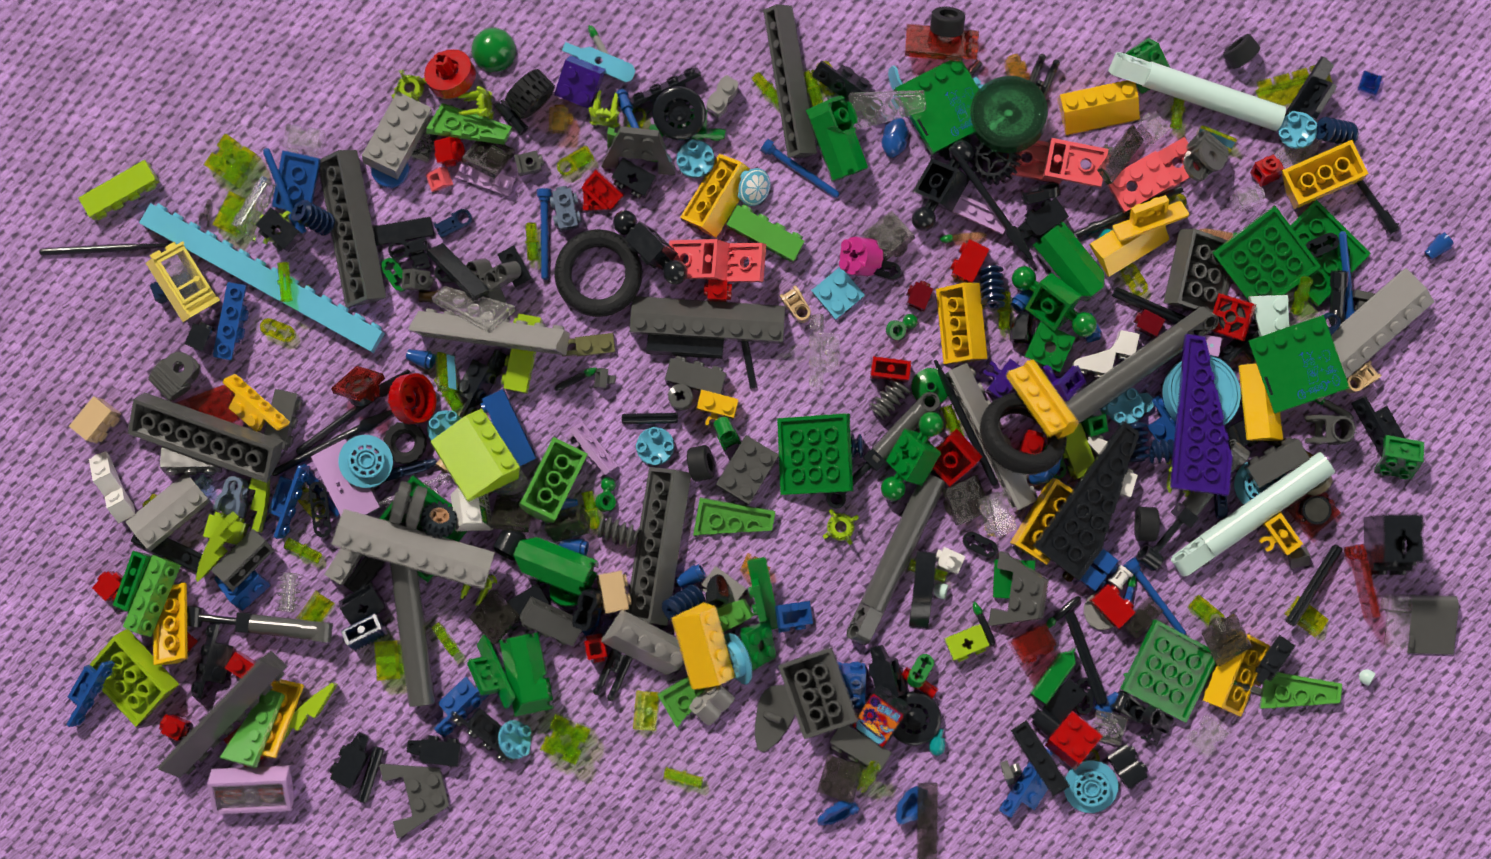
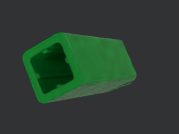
[1030,648,1076,705]

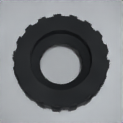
[383,422,427,464]

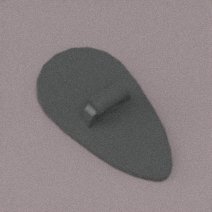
[755,685,795,752]

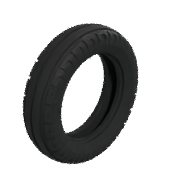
[554,229,642,317]
[980,393,1067,475]

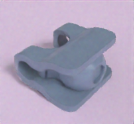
[214,476,250,518]

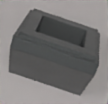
[1288,546,1311,569]

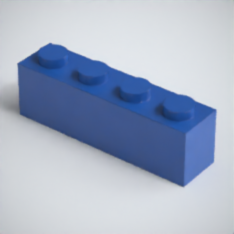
[481,389,537,466]

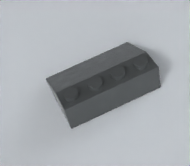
[1163,228,1231,312]
[778,647,858,739]

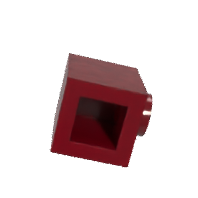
[906,280,933,312]
[1133,309,1166,338]

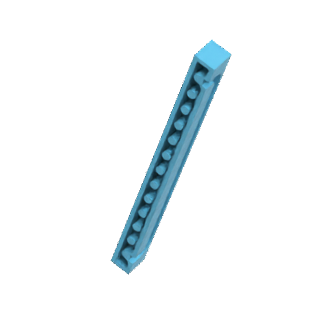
[139,203,385,353]

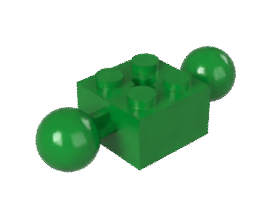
[1012,266,1097,337]
[881,412,944,501]

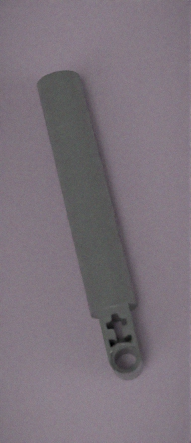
[1065,307,1219,424]
[846,474,946,645]
[390,522,435,707]

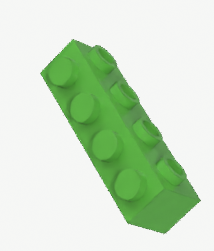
[726,205,805,264]
[123,555,181,637]

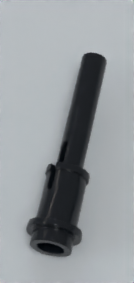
[1357,180,1400,235]

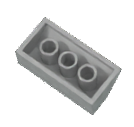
[126,474,211,551]
[601,610,684,675]

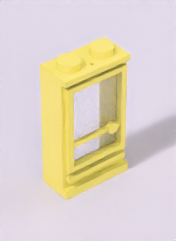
[146,241,220,322]

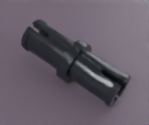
[495,100,529,135]

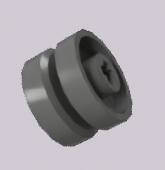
[389,481,428,529]

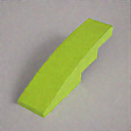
[249,478,270,532]
[195,511,239,582]
[282,682,338,743]

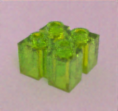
[203,133,261,189]
[540,713,592,765]

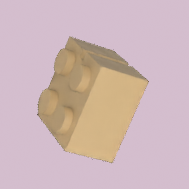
[69,396,121,443]
[596,571,631,614]

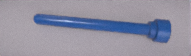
[760,138,840,198]
[263,148,307,234]
[537,188,552,280]
[1339,231,1355,319]
[1123,557,1186,635]

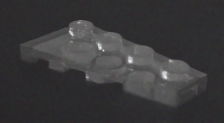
[849,90,926,131]
[432,286,515,333]

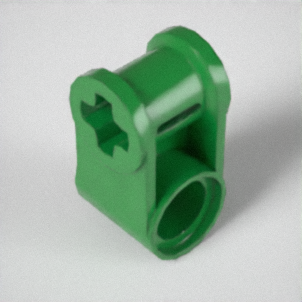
[713,417,741,451]

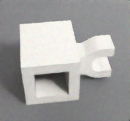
[936,547,966,574]

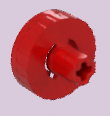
[424,49,476,99]
[388,373,436,424]

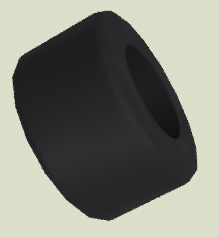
[930,6,965,38]
[1223,34,1260,69]
[687,445,715,482]
[1134,507,1160,542]

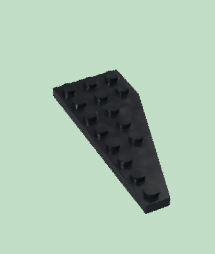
[1033,421,1140,581]

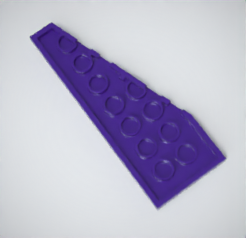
[1170,334,1233,496]

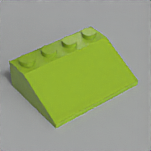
[431,409,520,502]
[89,629,179,727]

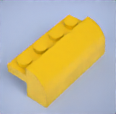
[1006,360,1079,439]

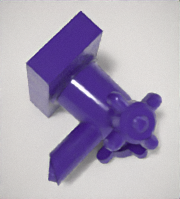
[1043,365,1086,402]

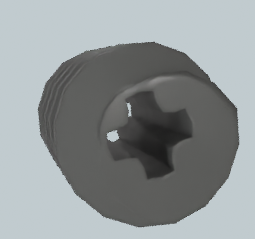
[869,380,911,422]
[668,384,693,411]
[597,514,640,549]

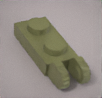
[562,333,615,357]

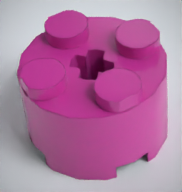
[839,236,883,277]

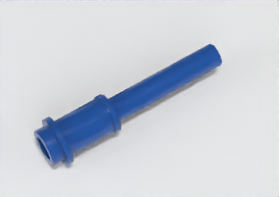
[616,89,639,128]
[303,464,340,517]

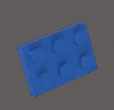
[271,150,321,210]

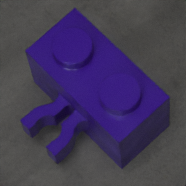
[982,358,1021,399]

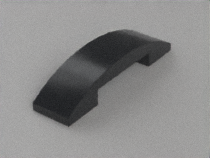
[909,551,936,628]

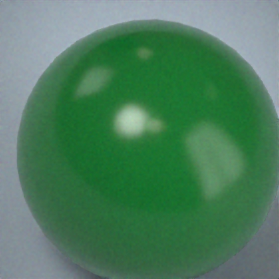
[471,28,516,72]

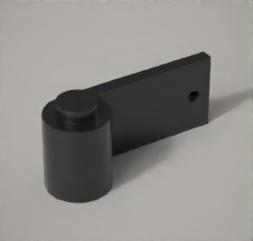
[1030,678,1087,738]

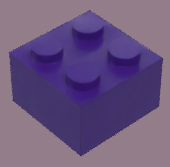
[554,56,606,108]

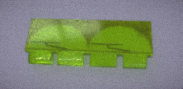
[1255,65,1332,106]

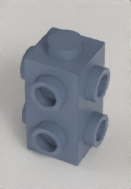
[550,186,582,231]

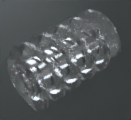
[275,572,303,612]

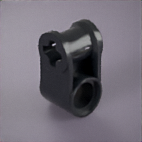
[1110,690,1146,723]

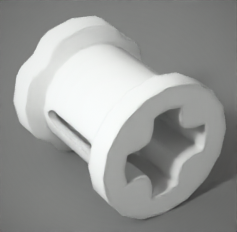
[1108,565,1133,590]

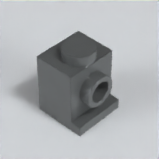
[514,150,544,177]
[402,268,433,291]

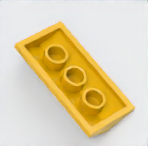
[1089,226,1170,277]
[1238,364,1283,441]
[153,583,187,665]
[261,679,304,758]

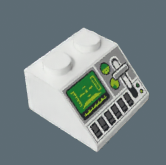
[450,487,493,531]

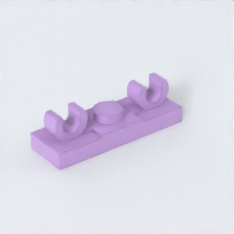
[455,160,515,197]
[952,195,1011,235]
[568,422,618,477]

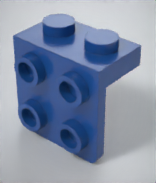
[214,570,271,611]
[838,662,866,709]

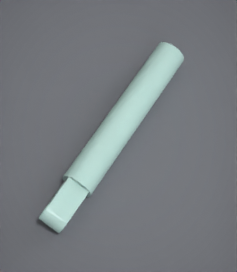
[1108,52,1286,131]
[1171,452,1335,576]

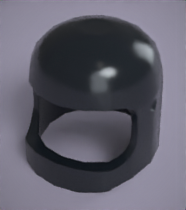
[492,527,526,561]

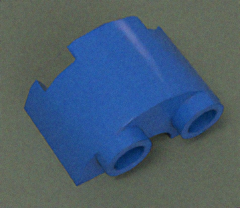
[775,601,813,633]

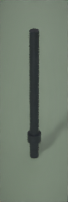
[1075,185,1184,239]

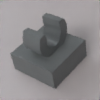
[1352,289,1375,310]
[594,368,616,389]
[1000,760,1022,786]

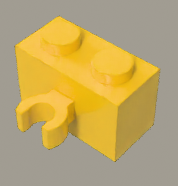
[697,390,739,426]
[1259,512,1303,555]

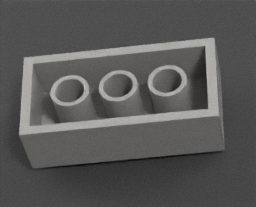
[362,91,433,180]

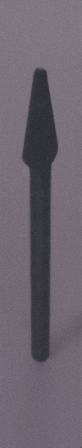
[949,146,1033,260]
[39,243,169,256]
[934,360,998,486]
[296,369,410,455]
[272,410,393,476]

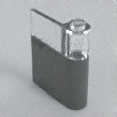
[1381,594,1459,655]

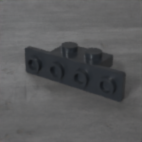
[1285,56,1337,119]
[812,61,883,118]
[629,67,702,112]
[1219,319,1259,363]
[455,349,507,418]
[1351,396,1405,457]
[191,623,234,699]
[450,708,514,763]

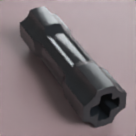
[1328,270,1349,327]

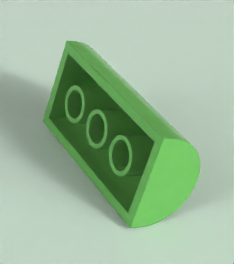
[519,437,588,523]

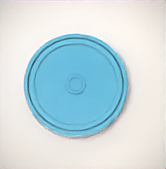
[1162,355,1241,425]

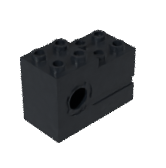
[1364,514,1424,575]

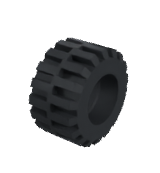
[505,69,555,119]

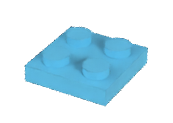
[811,267,865,320]

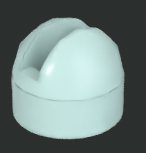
[933,583,948,600]
[1359,669,1375,686]

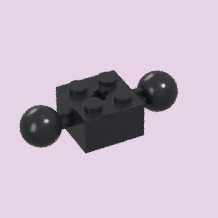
[912,140,974,231]
[613,210,688,285]

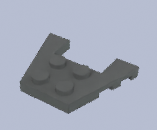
[601,126,676,176]
[988,551,1049,626]
[379,764,450,838]

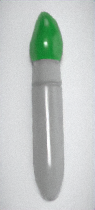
[588,25,609,54]

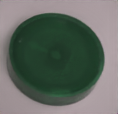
[970,76,1048,153]

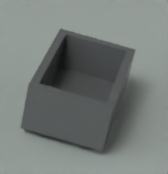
[716,435,779,505]

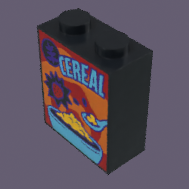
[851,685,912,748]

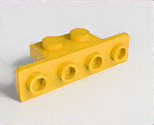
[1112,195,1189,242]
[223,374,290,432]

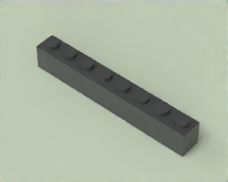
[763,4,817,158]

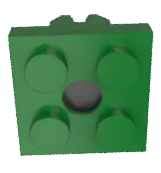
[1024,322,1076,373]
[738,621,776,670]

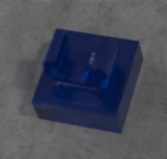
[1357,71,1382,95]

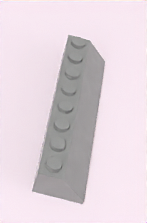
[1316,268,1434,402]
[409,309,570,356]
[945,363,1037,512]
[332,509,495,590]

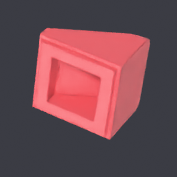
[426,167,453,192]

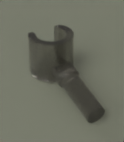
[199,199,212,227]

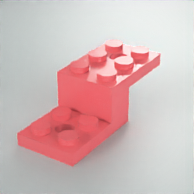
[1007,135,1109,188]
[1105,137,1199,213]
[669,239,766,282]

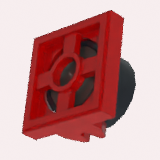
[1212,293,1257,341]

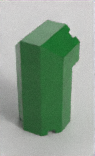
[805,95,868,182]
[1032,222,1104,301]
[514,537,599,597]
[499,632,554,717]

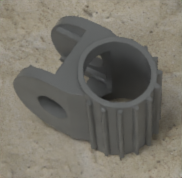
[1183,130,1229,181]
[148,352,200,401]
[1305,415,1357,445]

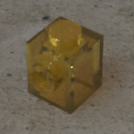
[548,104,573,134]

